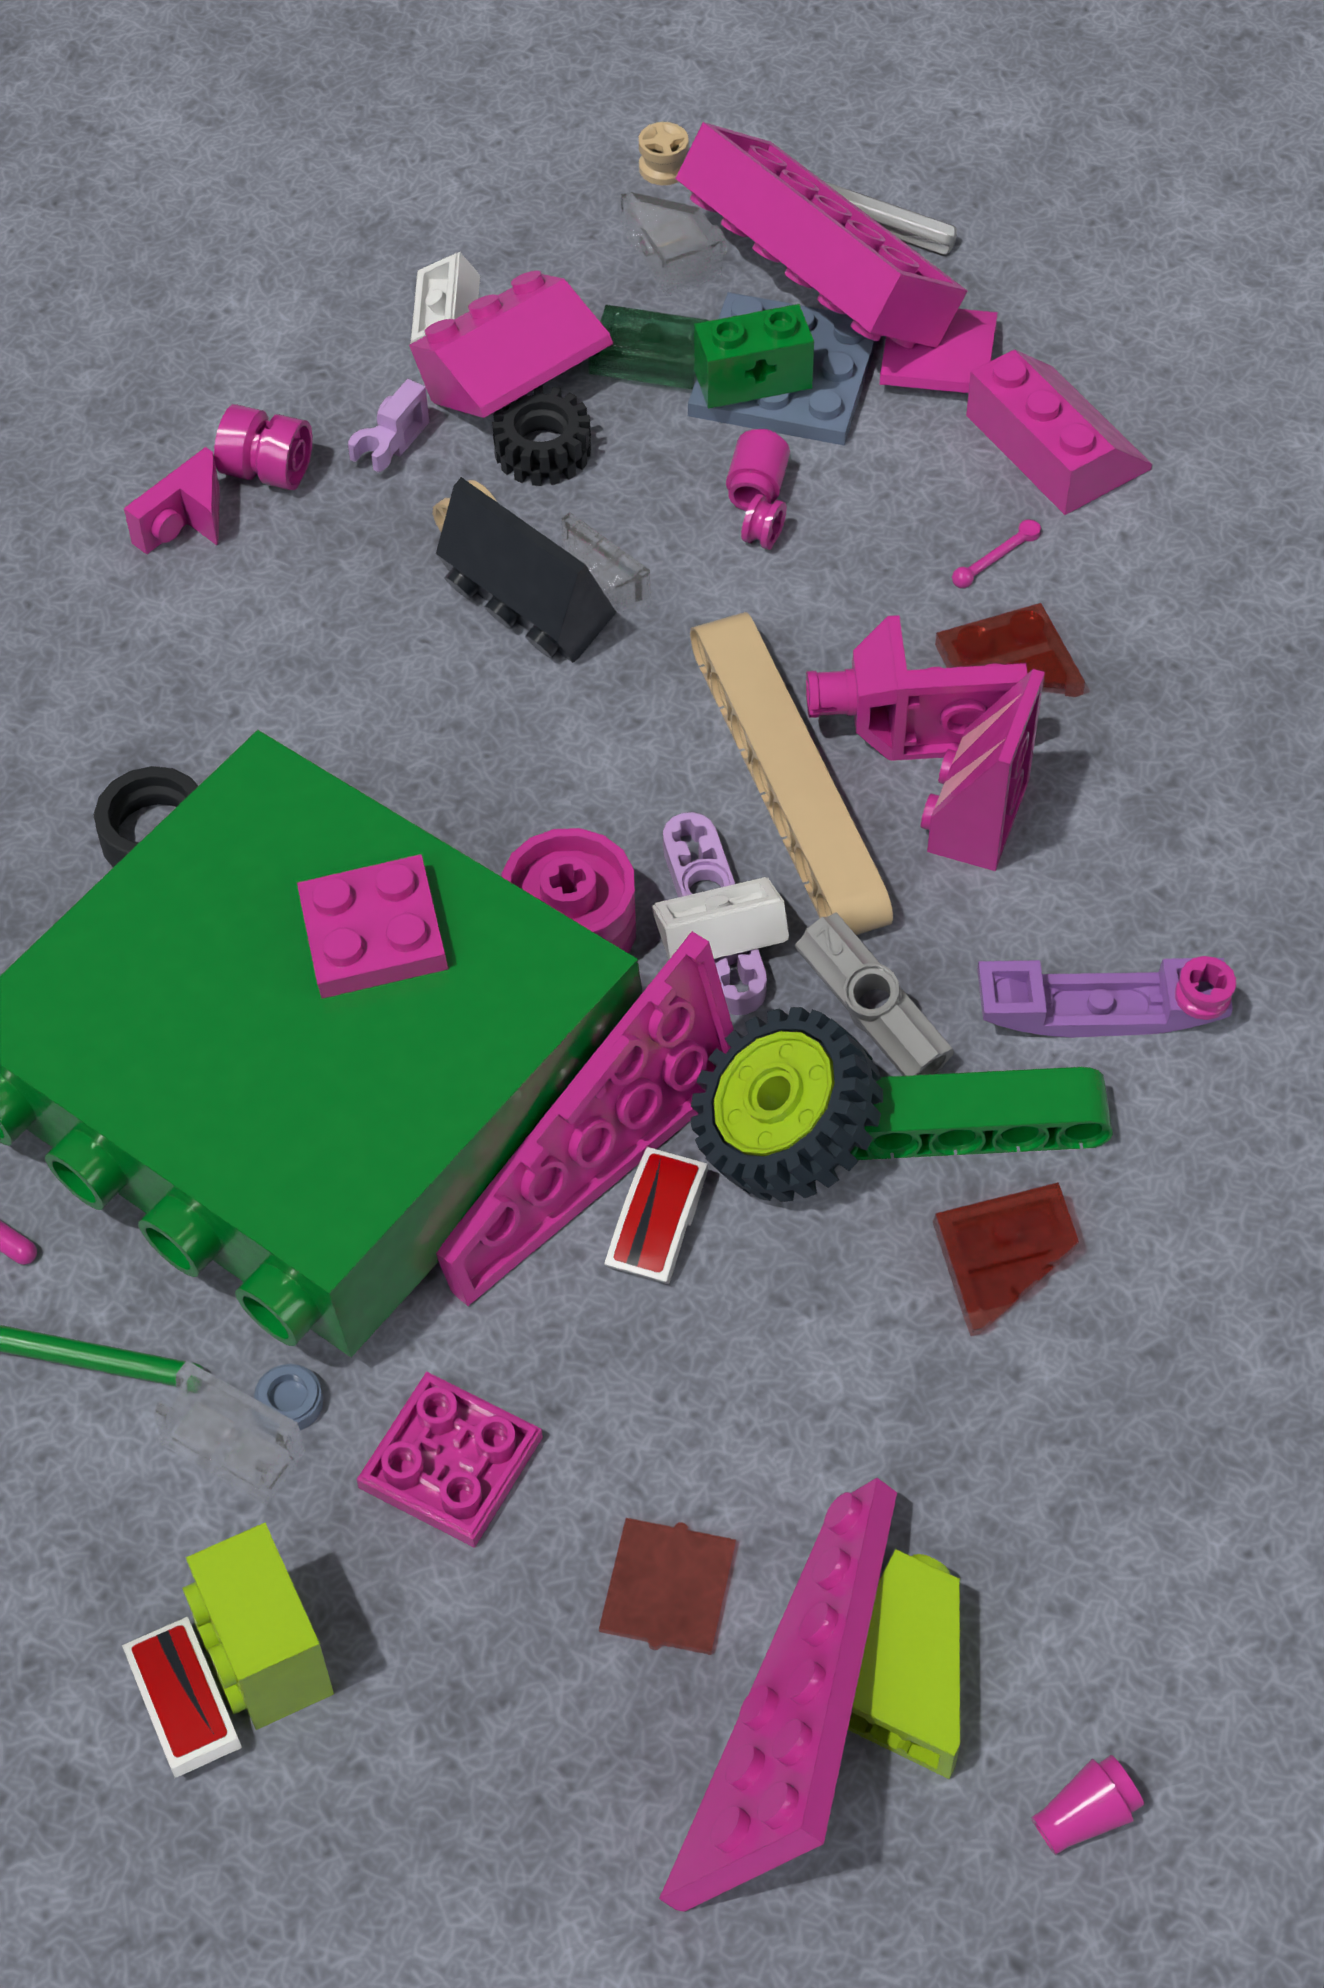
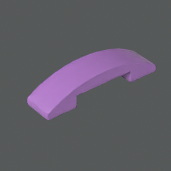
[977,958,1233,1038]

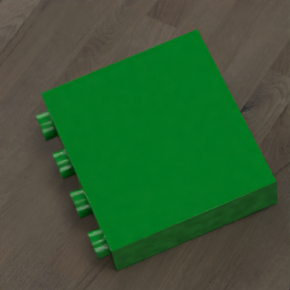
[0,730,643,1358]

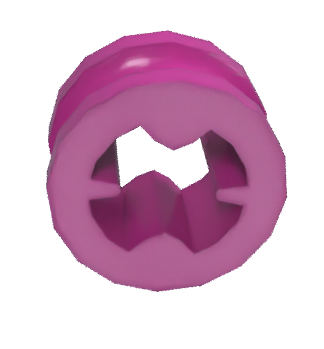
[741,494,787,550]
[1175,956,1236,1020]

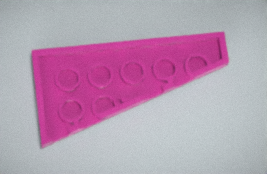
[436,931,734,1306]
[659,1478,897,1912]

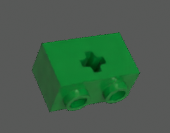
[694,304,814,409]

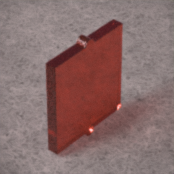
[599,1518,736,1655]

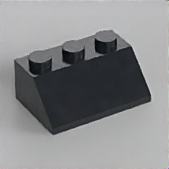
[436,477,617,663]

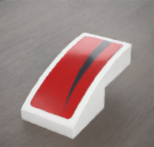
[604,1147,709,1284]
[122,1617,242,1778]

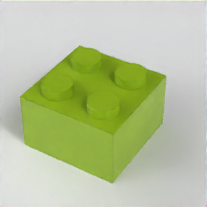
[182,1522,334,1730]

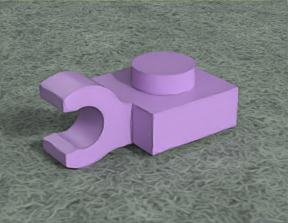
[348,379,429,472]

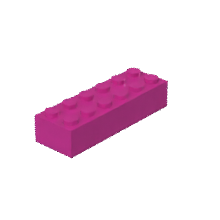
[675,122,968,349]

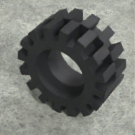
[492,386,591,486]

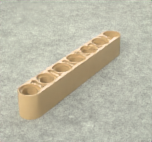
[690,612,893,935]

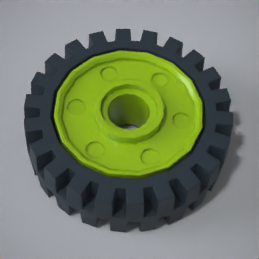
[691,1007,883,1202]

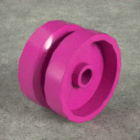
[501,828,636,953]

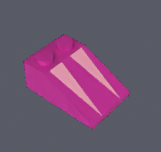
[921,669,1045,871]

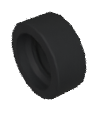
[93,766,198,867]

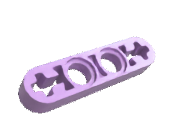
[663,812,767,1015]

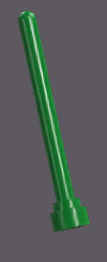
[0,1325,206,1389]

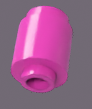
[726,429,790,511]

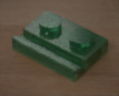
[588,305,709,390]

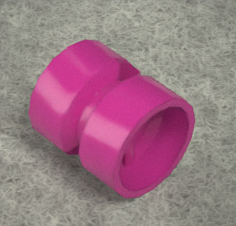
[214,404,313,490]

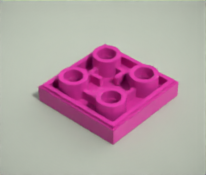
[356,1371,543,1548]

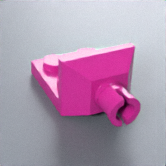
[806,615,1028,761]

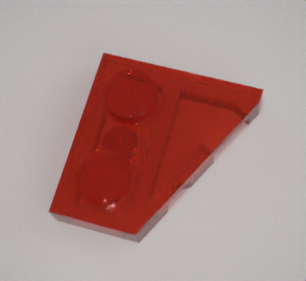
[935,603,1085,697]
[933,1182,1079,1336]

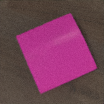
[879,309,998,393]

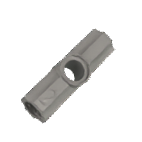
[795,912,954,1076]

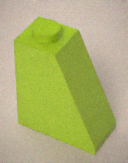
[848,1549,960,1779]

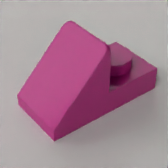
[124,447,220,555]

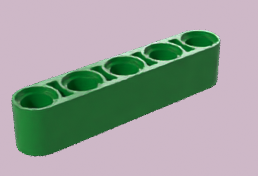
[850,1067,1113,1160]

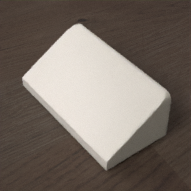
[410,252,480,344]
[652,877,789,959]

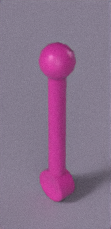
[952,519,1041,588]

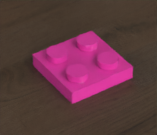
[297,854,448,999]

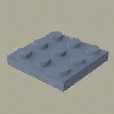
[688,292,878,446]

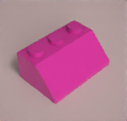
[409,271,613,418]
[966,349,1152,515]

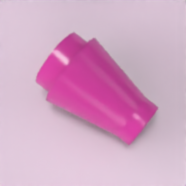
[1031,1755,1144,1855]

